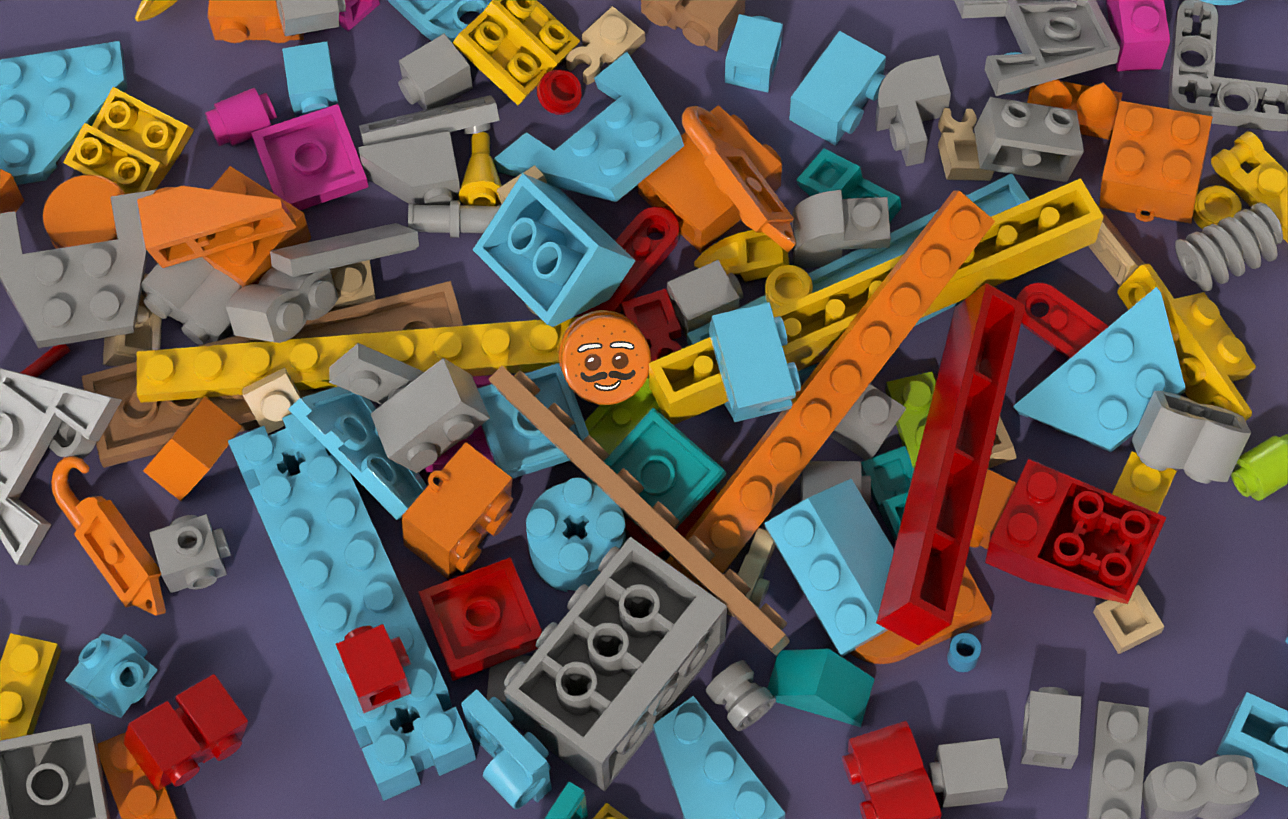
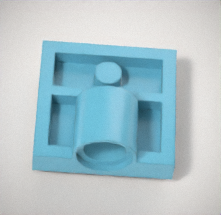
[461,689,552,810]

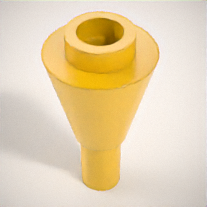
[459,132,502,206]

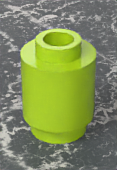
[1231,434,1288,501]

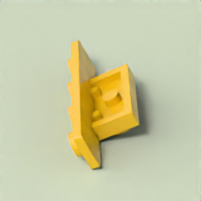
[1117,264,1256,421]

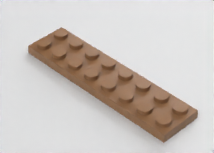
[81,281,464,468]

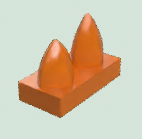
[1027,79,1123,140]

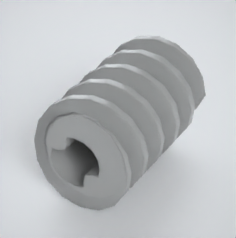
[1175,202,1283,292]

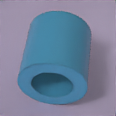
[947,633,981,672]

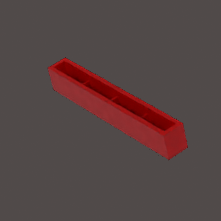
[876,283,1025,645]

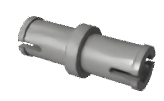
[408,200,501,238]

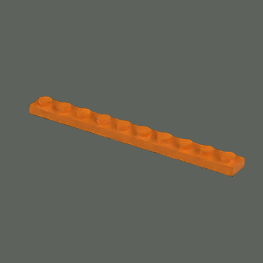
[665,191,995,592]

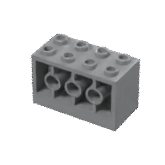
[504,537,727,792]

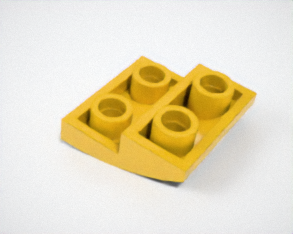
[452,0,580,105]
[63,87,194,194]

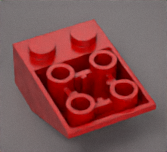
[985,459,1167,604]

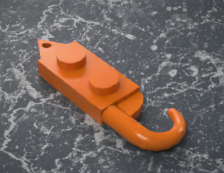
[682,106,796,252]
[51,456,166,616]

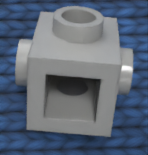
[149,514,231,593]

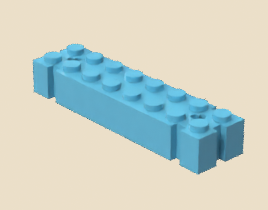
[228,414,476,801]

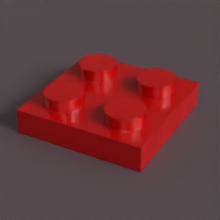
[418,557,542,681]

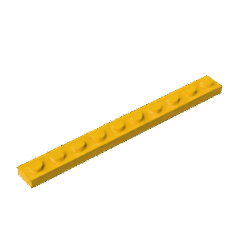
[137,316,581,403]

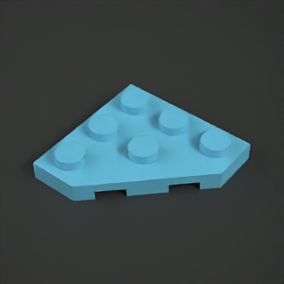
[0,41,127,185]

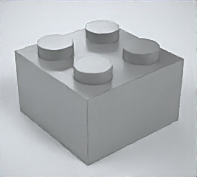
[0,723,111,819]

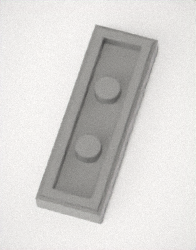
[270,223,419,277]

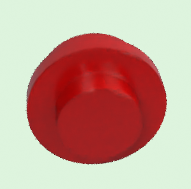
[537,70,582,115]

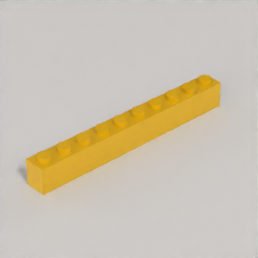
[649,178,1104,425]

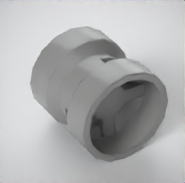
[706,660,776,731]

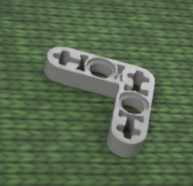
[1168,0,1288,132]

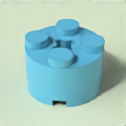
[526,478,626,592]

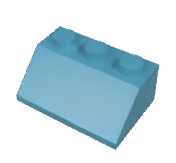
[473,173,636,327]
[764,478,894,657]

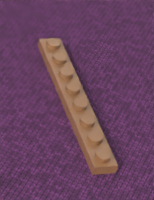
[488,366,790,656]

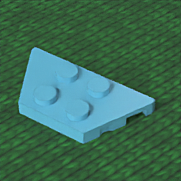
[1013,287,1186,452]

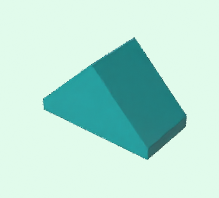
[767,649,875,727]

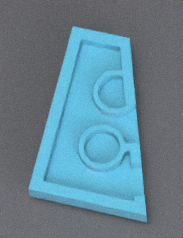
[288,386,427,520]
[653,696,786,819]

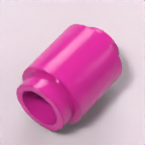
[205,88,277,146]

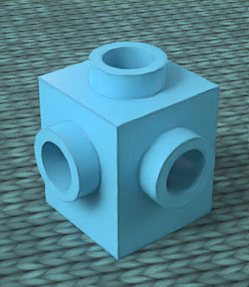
[65,633,157,718]

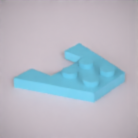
[492,52,684,202]

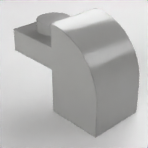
[875,55,951,166]
[791,190,891,268]

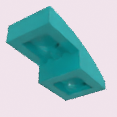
[796,148,902,223]
[861,446,915,541]

